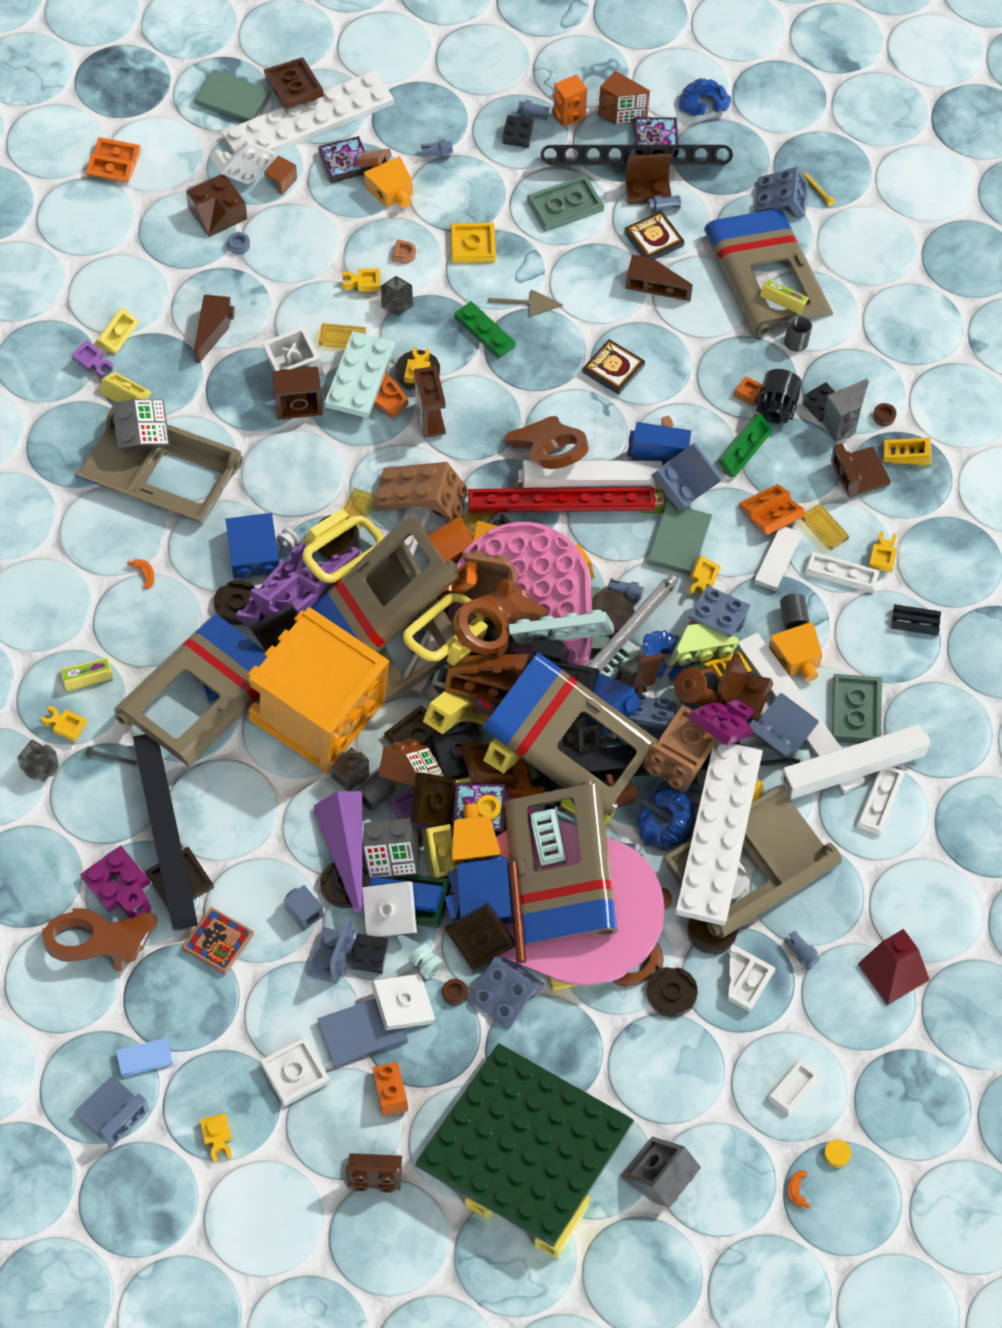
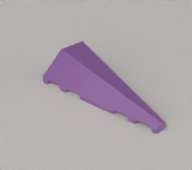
[236,534,307,629]
[250,547,360,618]
[314,791,362,913]

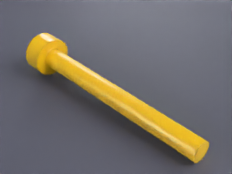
[803,172,835,206]

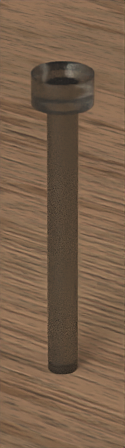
[85,746,137,766]

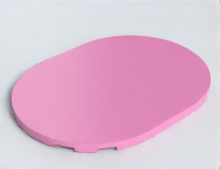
[449,522,593,666]
[496,821,665,986]

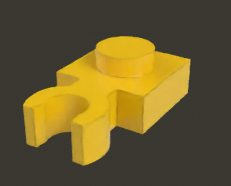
[342,268,381,292]
[404,347,430,384]
[869,531,897,573]
[687,556,721,600]
[40,706,88,743]
[200,1113,232,1163]

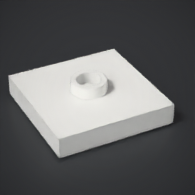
[362,881,417,937]
[371,974,435,1031]
[259,1037,330,1107]

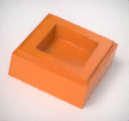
[734,376,762,406]

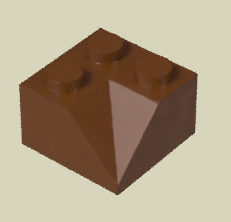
[186,174,247,237]
[272,366,323,420]

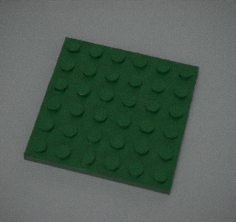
[415,1043,634,1247]

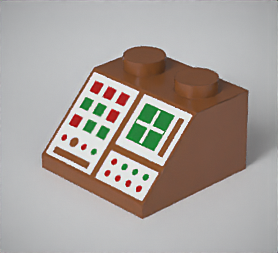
[598,71,650,125]
[378,738,444,787]

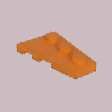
[374,371,408,419]

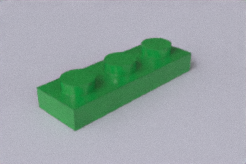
[454,301,516,359]
[717,414,773,477]

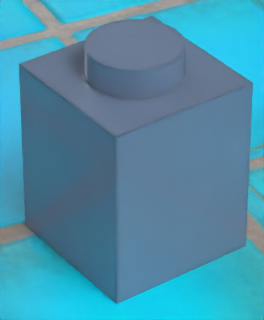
[284,885,324,931]

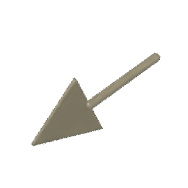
[488,289,563,317]

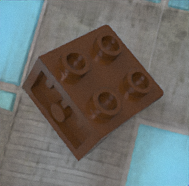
[625,154,672,205]
[831,443,891,498]
[717,653,774,722]
[345,1153,402,1193]

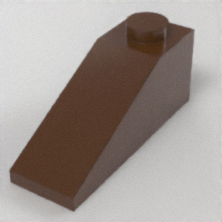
[625,255,693,301]
[194,295,235,363]
[617,653,663,694]

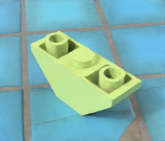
[668,624,739,666]

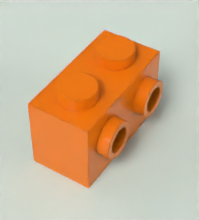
[552,74,587,127]

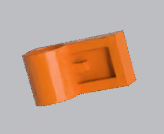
[438,561,478,599]
[372,1062,408,1117]

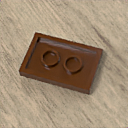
[263,57,324,109]

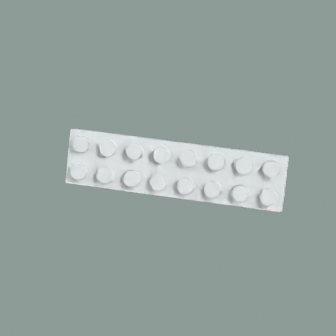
[222,70,394,154]
[675,740,763,926]

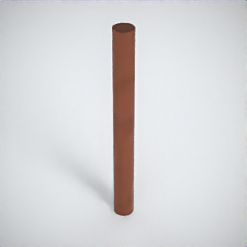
[507,861,526,963]

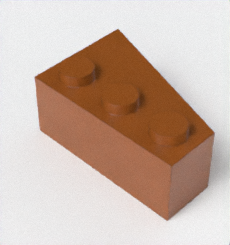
[444,654,529,703]

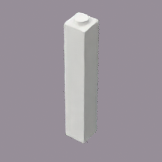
[518,460,662,493]
[781,725,930,800]

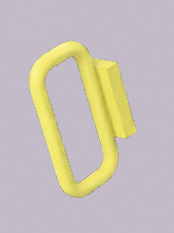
[302,508,384,583]
[403,593,488,666]

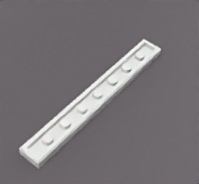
[737,632,865,795]

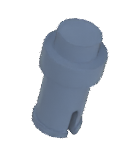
[517,99,550,120]
[421,139,453,158]
[647,195,681,213]
[607,578,644,601]
[784,931,819,968]

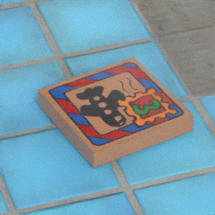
[183,907,254,975]

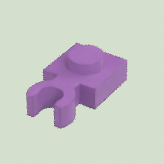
[72,340,113,379]

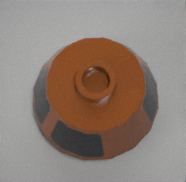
[674,664,721,710]

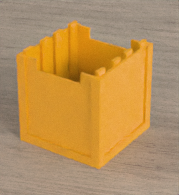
[247,607,389,774]

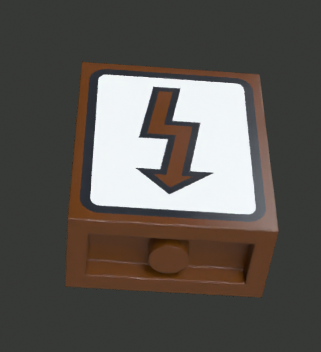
[414,365,446,438]

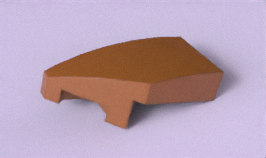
[357,149,392,167]

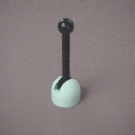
[760,749,810,766]

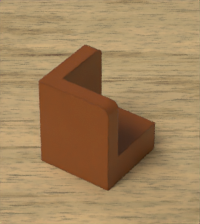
[264,155,297,195]
[605,774,637,807]

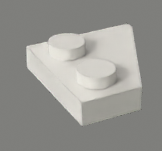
[728,944,776,1012]

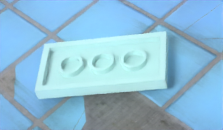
[325,331,396,418]
[509,610,614,646]

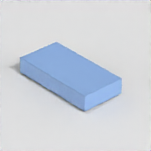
[116,1038,173,1077]

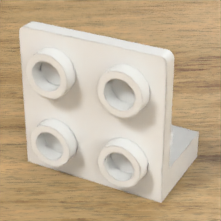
[210,141,276,185]

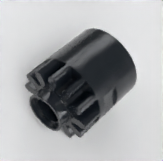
[756,369,802,424]

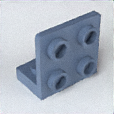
[755,167,808,218]
[652,443,722,512]
[688,585,751,637]
[749,693,819,759]
[619,694,677,743]
[307,918,355,984]
[469,956,545,1028]
[75,1076,149,1148]

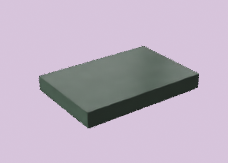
[194,69,271,122]
[527,175,604,232]
[648,503,712,575]
[831,674,882,744]

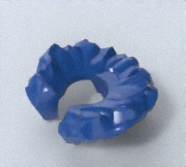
[679,78,731,116]
[643,630,696,681]
[635,788,696,849]

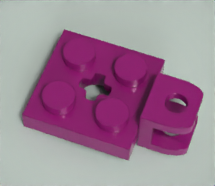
[688,700,754,746]
[80,845,151,919]

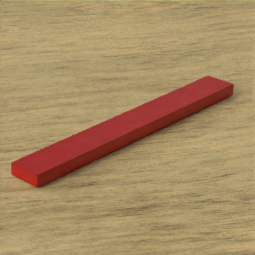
[468,487,655,513]

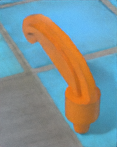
[127,559,155,589]
[788,1170,811,1209]

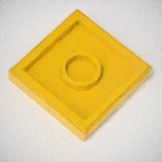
[451,223,496,263]

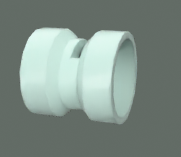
[409,943,445,979]

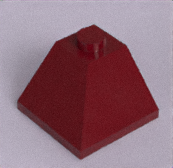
[858,929,929,1006]

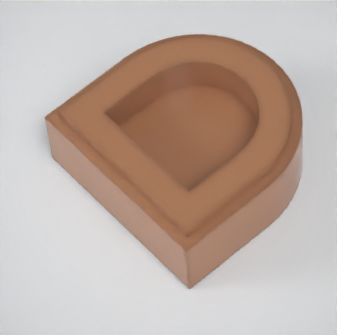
[392,240,416,264]

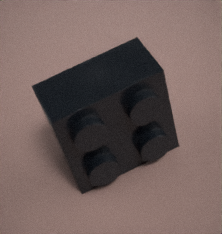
[503,115,534,148]
[802,382,835,422]
[531,637,570,662]
[351,934,388,974]

